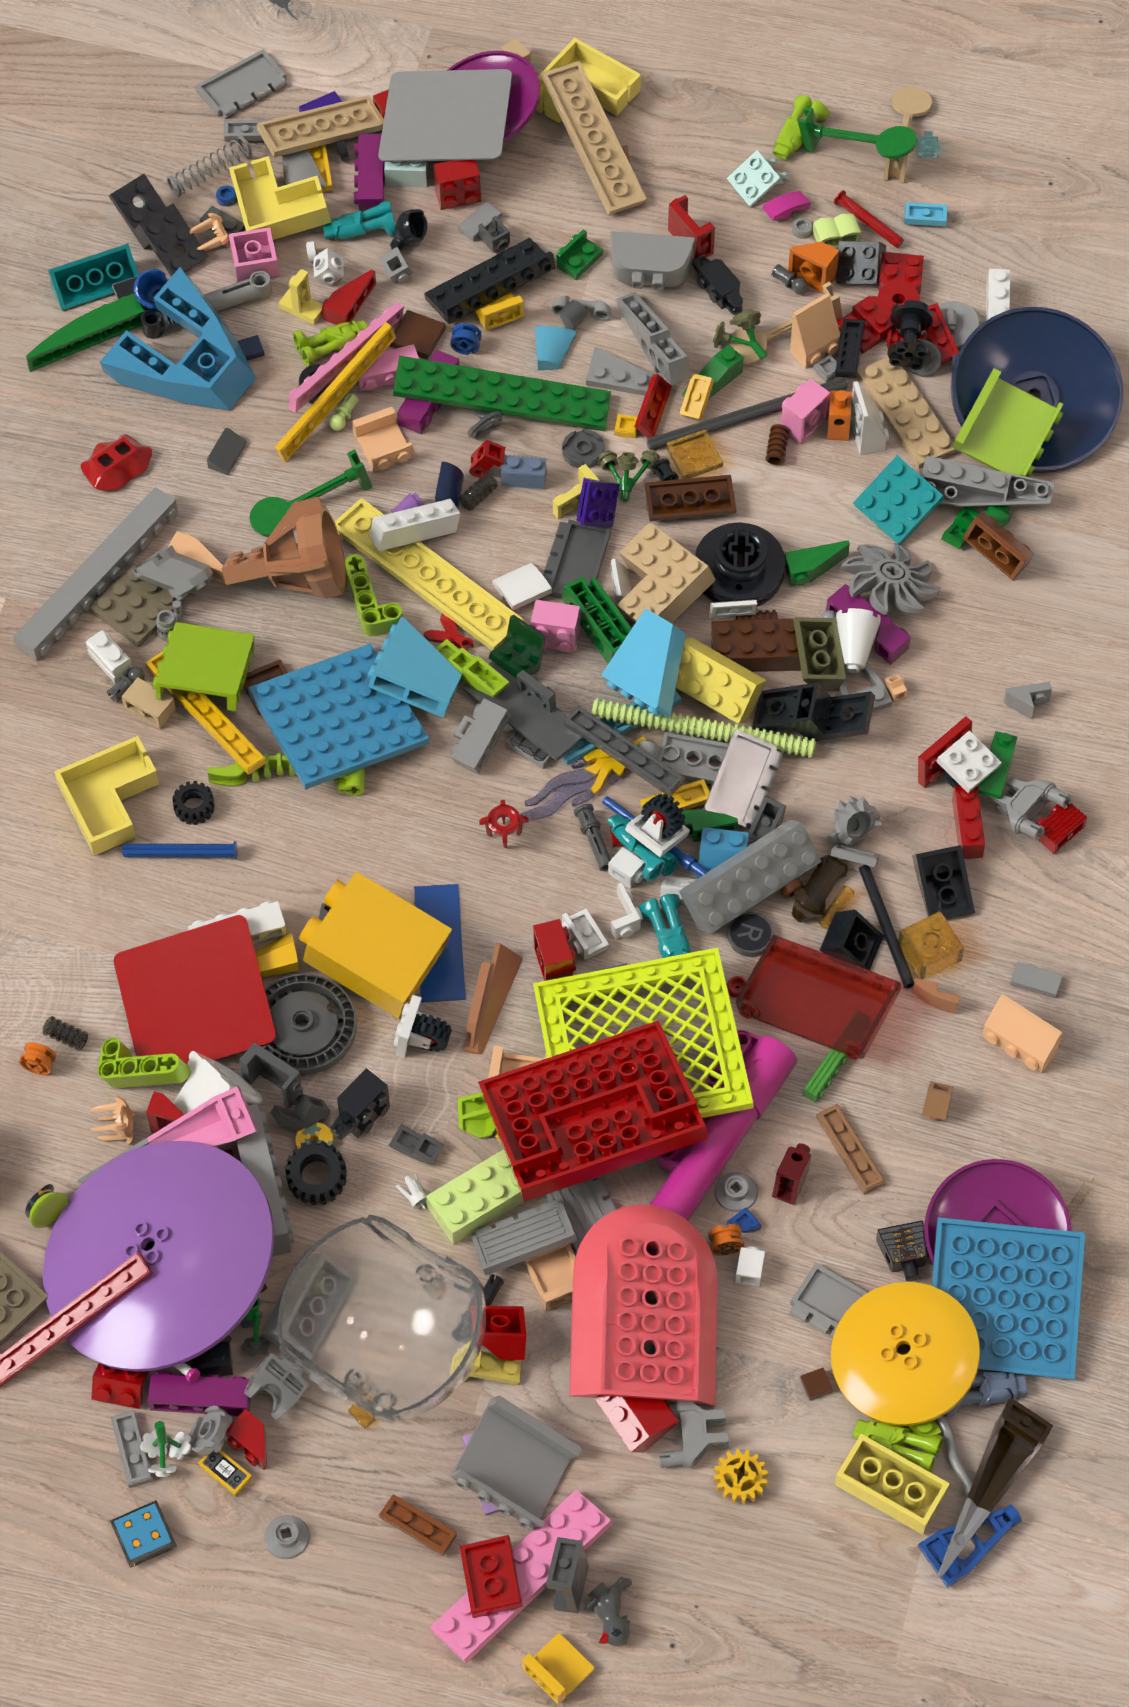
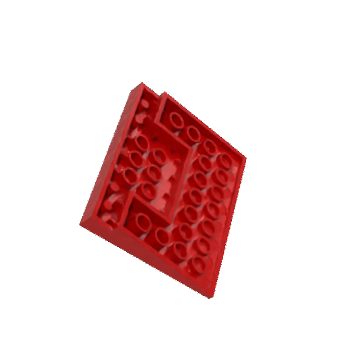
[478,1020,708,1202]

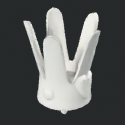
[396,1173,427,1209]

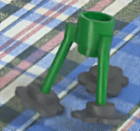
[220,1298,269,1355]

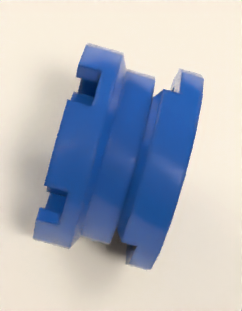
[450,323,482,355]

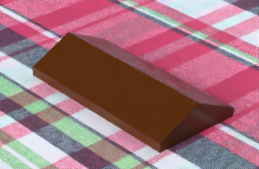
[644,475,737,521]

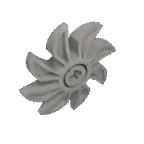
[840,543,941,615]

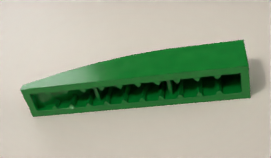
[26,293,144,372]

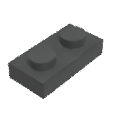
[199,206,246,236]

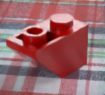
[226,1409,267,1470]

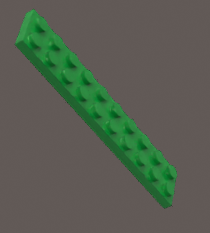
[393,355,611,431]

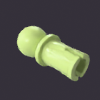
[329,393,359,431]

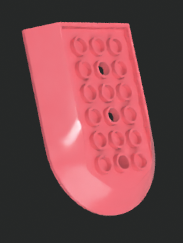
[569,1205,718,1407]

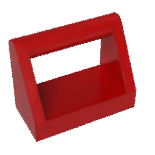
[146,1091,184,1133]

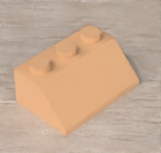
[982,994,1062,1074]

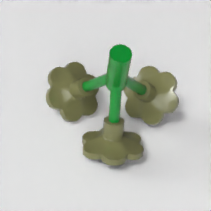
[713,309,767,360]

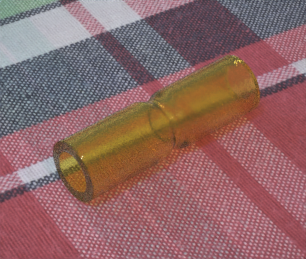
[818,886,854,929]

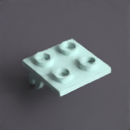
[727,150,789,207]

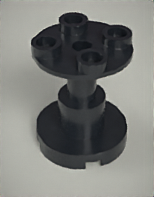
[887,300,933,370]

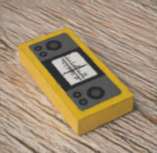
[198,1450,252,1497]

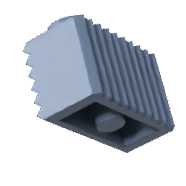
[501,454,547,489]

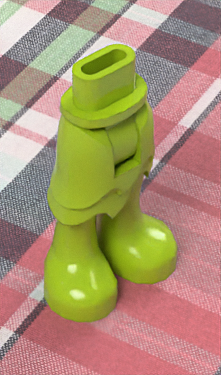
[772,95,830,160]
[292,320,367,366]
[852,1419,944,1473]

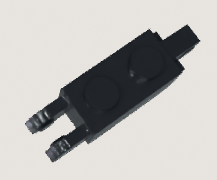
[692,254,743,315]

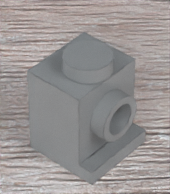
[379,247,412,283]

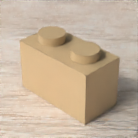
[122,678,176,729]

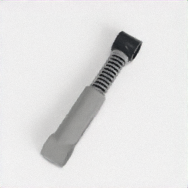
[141,271,272,339]

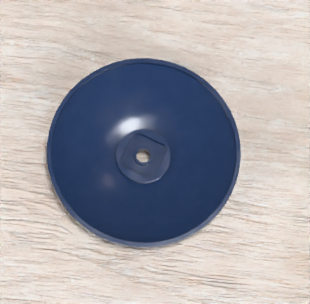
[951,307,1123,473]

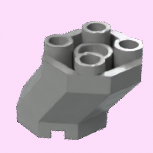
[131,545,213,600]

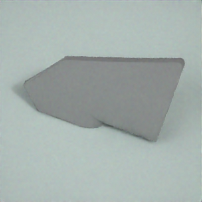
[282,150,326,188]

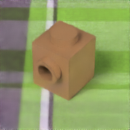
[922,1081,954,1121]

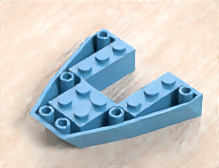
[100,267,256,410]

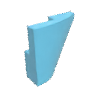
[535,326,576,371]

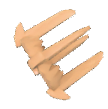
[190,213,230,252]
[90,1096,135,1145]

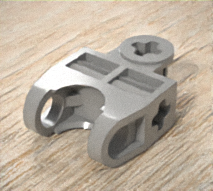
[244,1346,310,1420]

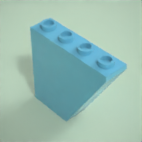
[601,608,685,718]
[367,617,462,718]

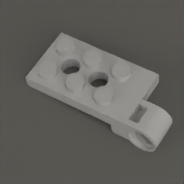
[637,731,728,785]

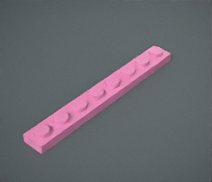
[288,302,404,413]

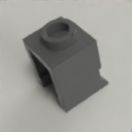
[478,216,510,252]

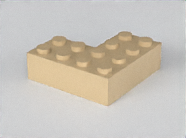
[617,522,715,626]

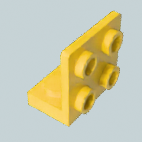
[474,292,524,331]
[522,1633,594,1705]

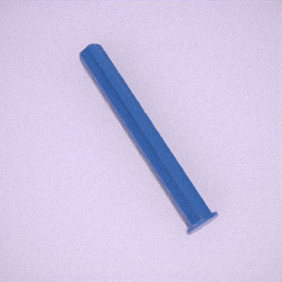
[122,841,237,860]

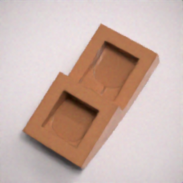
[913,978,960,1014]

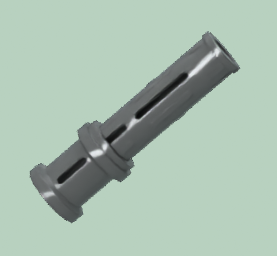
[574,803,611,871]

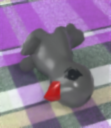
[584,1577,632,1647]

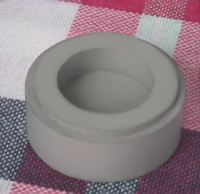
[792,218,813,239]

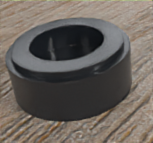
[336,140,350,162]

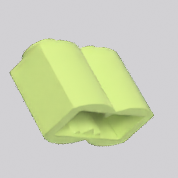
[813,214,861,248]

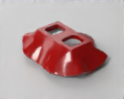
[81,434,152,491]

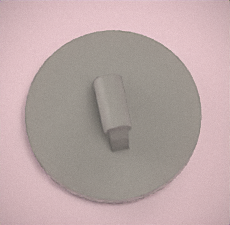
[939,301,979,348]

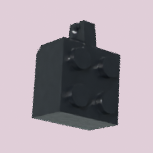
[330,1068,390,1140]

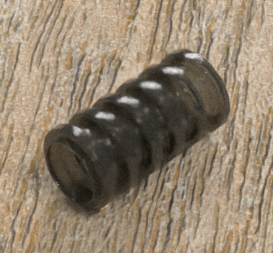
[459,473,498,511]
[43,1016,88,1051]

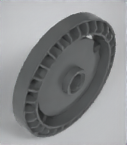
[261,974,357,1075]

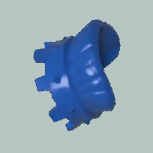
[133,268,168,312]

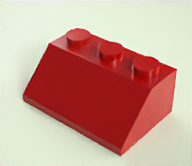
[594,1395,680,1453]

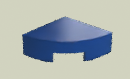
[727,1208,761,1233]

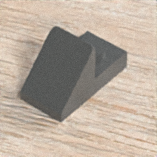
[748,796,786,841]

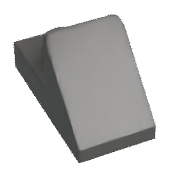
[1004,681,1052,719]

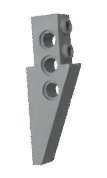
[616,292,691,385]

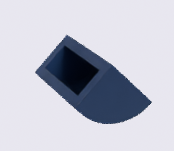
[435,461,464,509]

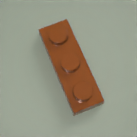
[379,1494,457,1556]

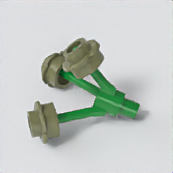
[598,450,660,501]

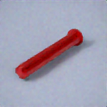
[833,190,904,248]

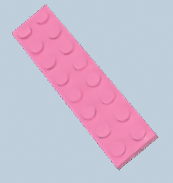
[430,1490,612,1664]

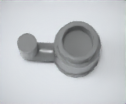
[156,600,183,641]

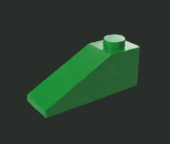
[682,344,744,399]
[784,540,850,586]
[978,731,1018,799]

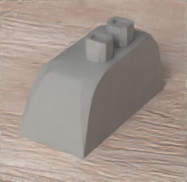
[611,231,695,290]

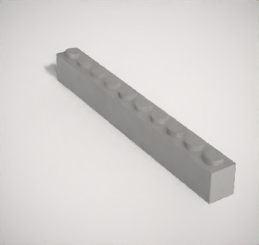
[13,487,178,661]

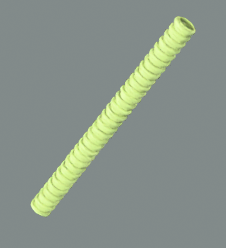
[592,698,816,758]

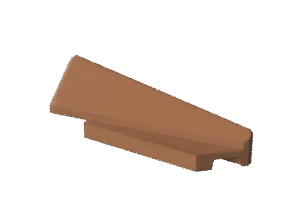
[463,943,522,1054]

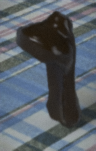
[792,855,848,923]

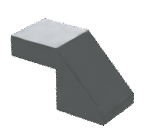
[271,1094,331,1130]

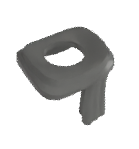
[468,409,503,439]

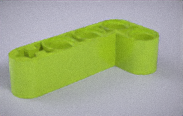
[345,554,403,636]
[98,1037,190,1088]

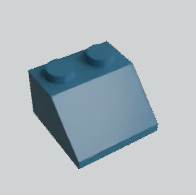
[697,827,749,879]

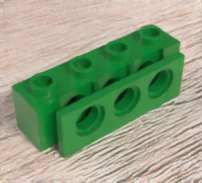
[562,576,632,664]

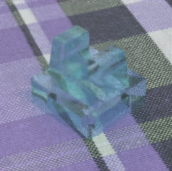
[917,131,939,158]

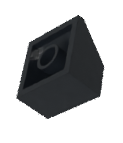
[819,909,884,974]

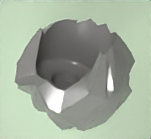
[827,796,882,847]

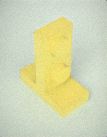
[278,269,323,325]
[553,464,600,519]
[454,1342,521,1385]

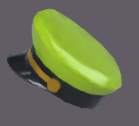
[25,1184,68,1228]

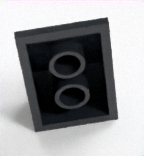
[912,845,975,923]

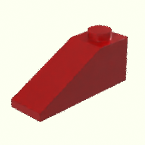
[322,269,376,325]

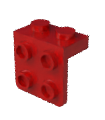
[91,1364,149,1409]

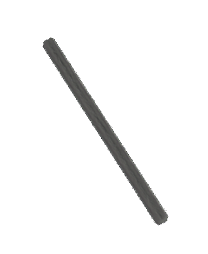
[646,377,848,450]

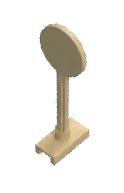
[883,87,932,183]
[725,282,843,366]

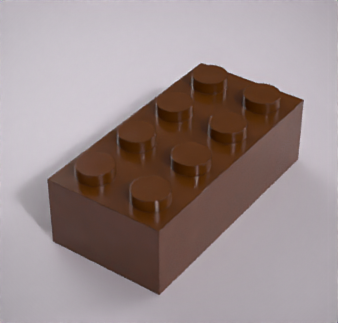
[711,618,801,672]

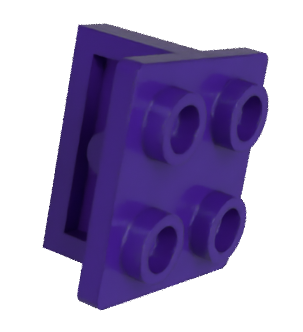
[576,478,620,527]

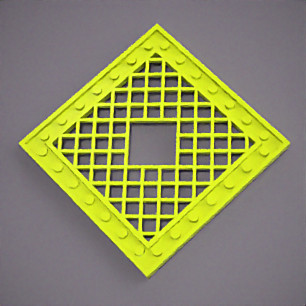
[533,948,754,1118]

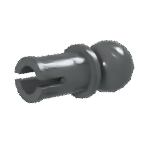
[771,264,808,294]
[107,666,145,702]

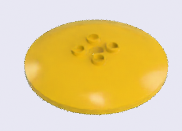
[831,1282,980,1426]

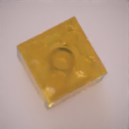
[898,911,964,979]

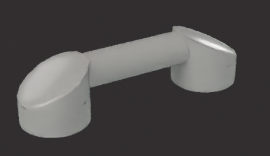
[552,296,611,321]

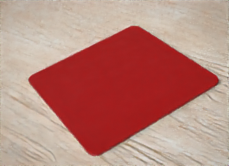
[113,915,276,1064]

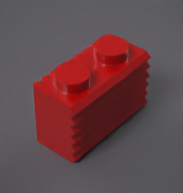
[1036,803,1087,854]

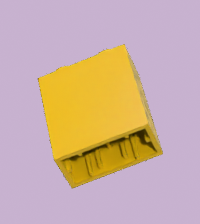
[299,871,452,1019]

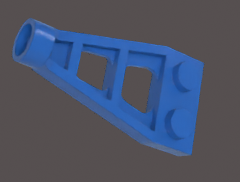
[918,1504,1022,1588]

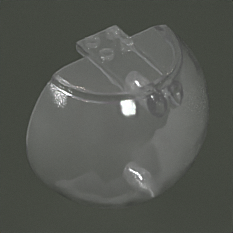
[277,1215,486,1424]

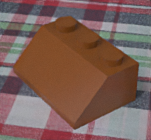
[962,512,1034,580]

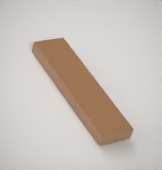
[816,1104,885,1195]

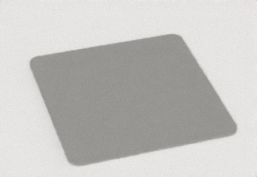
[378,69,512,162]

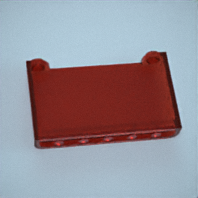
[736,934,901,1060]

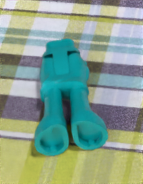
[322,200,396,240]
[607,814,679,882]
[638,894,691,958]

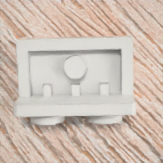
[562,909,609,961]

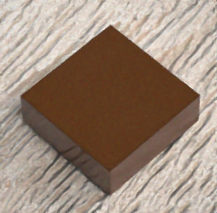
[800,1368,833,1401]

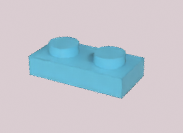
[904,202,947,226]

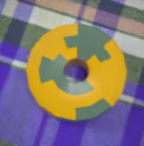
[295,1122,334,1149]

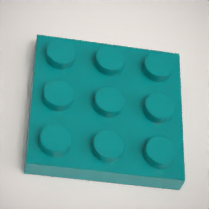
[853,455,945,545]

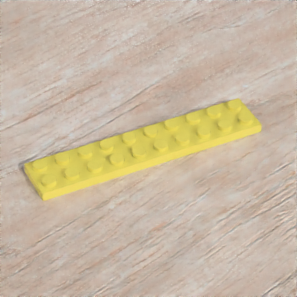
[335,498,524,650]

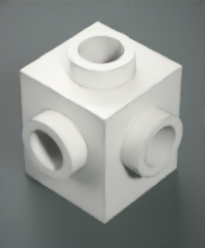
[313,248,344,286]

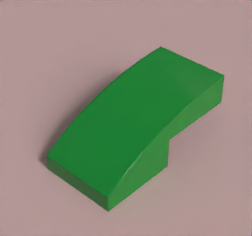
[941,507,980,549]

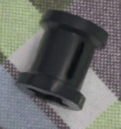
[652,459,679,481]

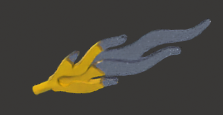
[520,736,646,821]

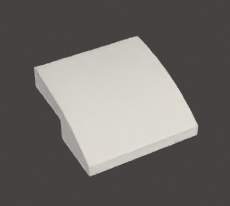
[492,563,552,610]
[709,600,757,620]

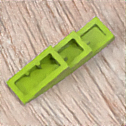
[436,639,509,698]

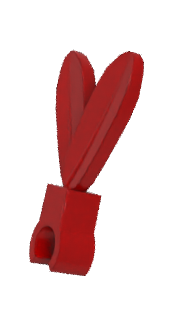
[424,613,474,652]

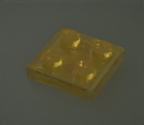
[666,429,723,479]

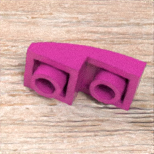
[762,191,811,220]

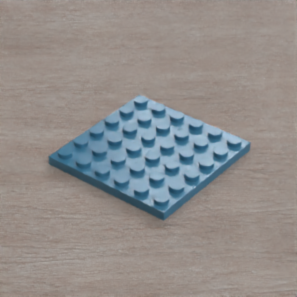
[248,643,429,790]
[932,1217,1085,1381]

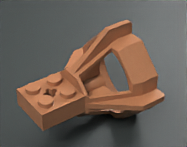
[221,497,347,599]

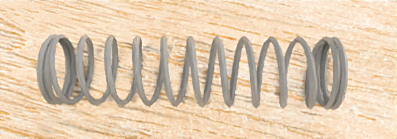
[167,136,252,197]

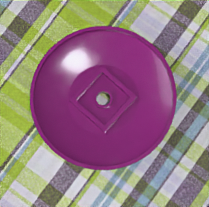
[446,51,541,143]
[924,1159,1072,1264]

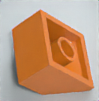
[788,241,839,293]

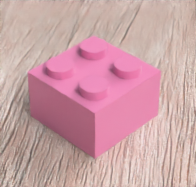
[229,227,279,283]
[781,379,830,444]
[531,600,580,653]

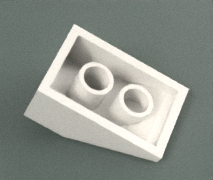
[850,381,889,455]

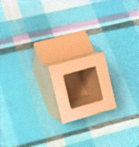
[885,674,907,702]

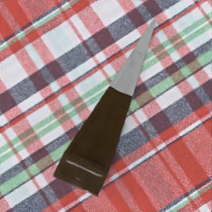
[938,1398,1053,1578]

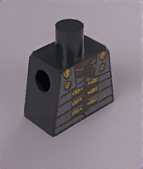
[876,1220,926,1281]

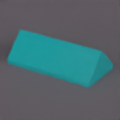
[48,243,138,310]

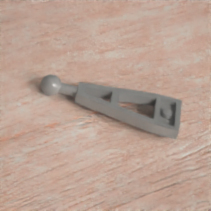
[820,610,892,717]

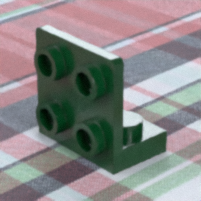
[489,615,545,678]

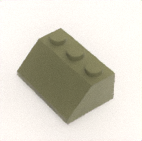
[793,617,846,691]

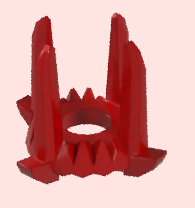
[479,800,529,849]

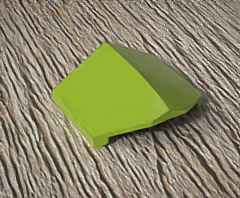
[458,1092,496,1139]

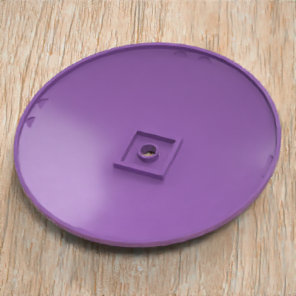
[43,1141,274,1371]

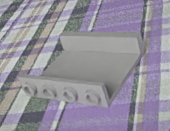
[450,1395,582,1530]

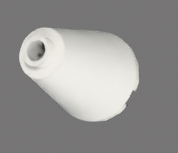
[836,608,881,673]

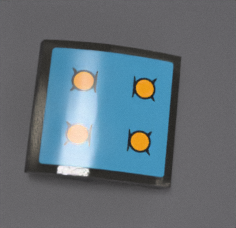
[110,1500,177,1568]

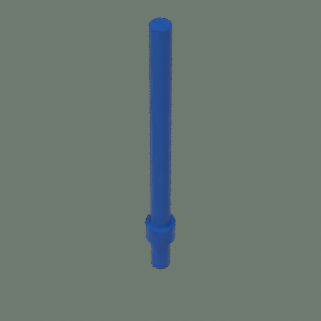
[602,796,709,877]

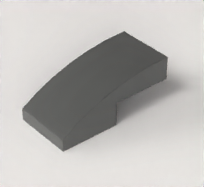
[388,1124,444,1165]

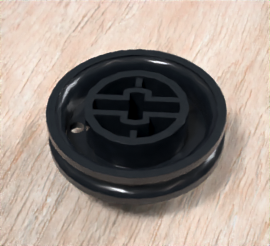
[695,522,785,607]

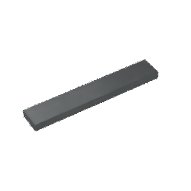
[564,705,685,797]

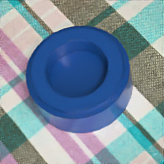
[216,186,237,207]

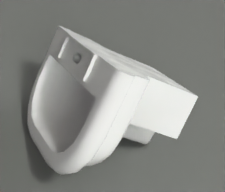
[173,1051,263,1115]

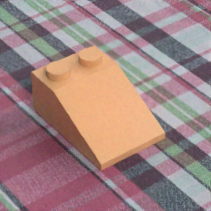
[790,293,840,369]

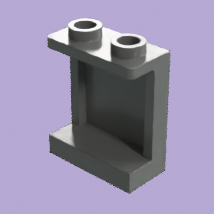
[239,1042,303,1109]
[546,1537,589,1614]

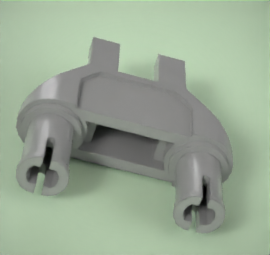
[992,777,1072,840]
[659,1401,729,1469]

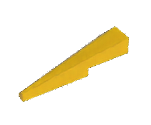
[255,933,299,978]

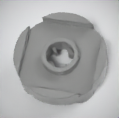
[190,1406,232,1456]

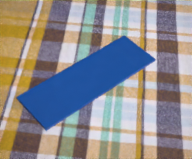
[414,884,466,1003]

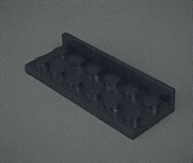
[424,237,555,325]

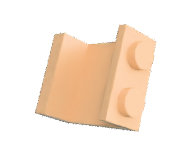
[352,407,413,472]

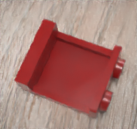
[668,195,715,258]

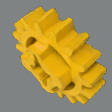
[713,1449,768,1505]

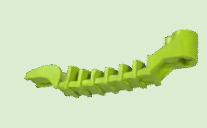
[207,753,365,796]

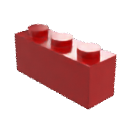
[952,786,985,859]

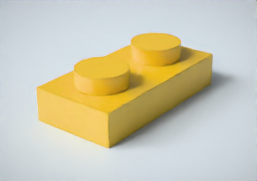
[679,373,714,421]

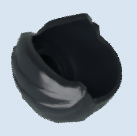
[390,209,428,251]

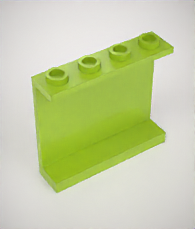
[952,368,1063,477]
[153,622,255,711]

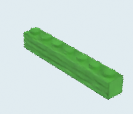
[803,1011,871,1103]

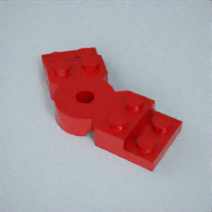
[837,252,924,354]

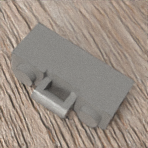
[451,698,511,775]

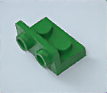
[556,229,603,280]

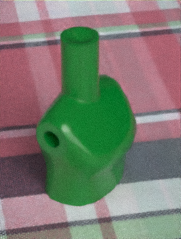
[985,506,1012,528]

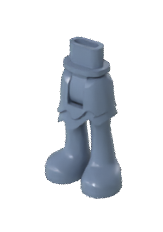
[945,1372,1027,1417]

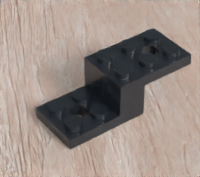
[109,174,208,277]
[752,682,875,741]

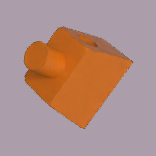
[827,390,852,441]

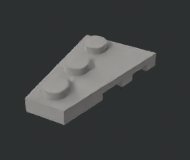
[586,347,653,396]

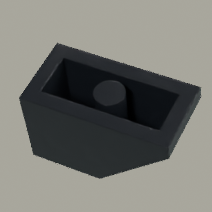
[185,1341,233,1377]

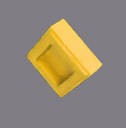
[614,414,638,438]

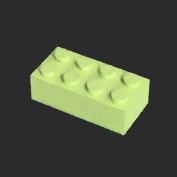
[426,1149,524,1245]

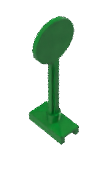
[798,107,917,159]
[249,449,373,536]

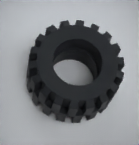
[285,1140,347,1206]

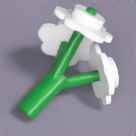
[140,1421,191,1477]

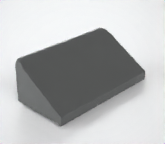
[207,428,247,475]

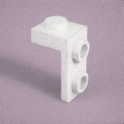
[611,882,643,940]

